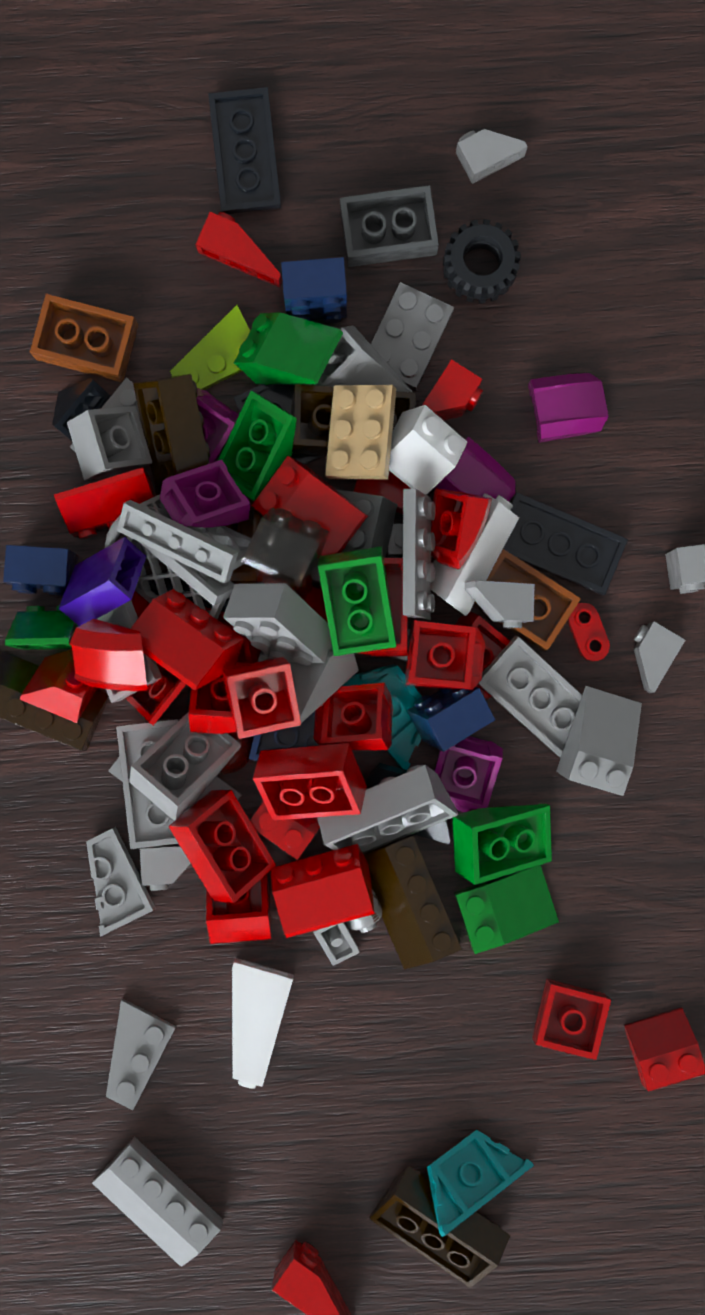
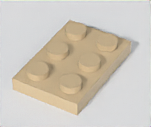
[325,385,396,479]

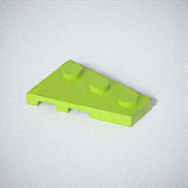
[170,305,250,390]

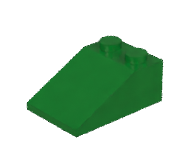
[234,312,343,384]
[218,391,297,501]
[318,546,396,656]
[5,605,79,650]
[453,804,552,885]
[454,865,559,954]

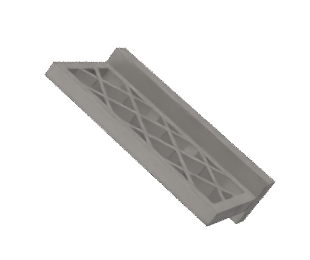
[117,495,264,584]
[127,537,234,619]

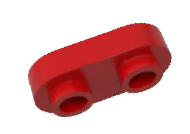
[567,603,610,662]

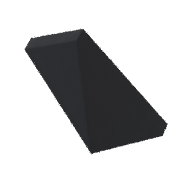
[52,378,111,441]

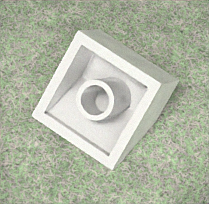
[389,405,467,495]

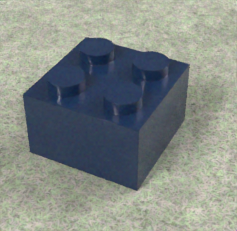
[3,545,78,596]
[407,687,495,752]

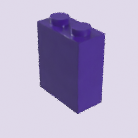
[58,537,147,626]

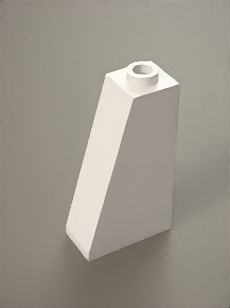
[431,493,519,616]
[232,958,294,1089]

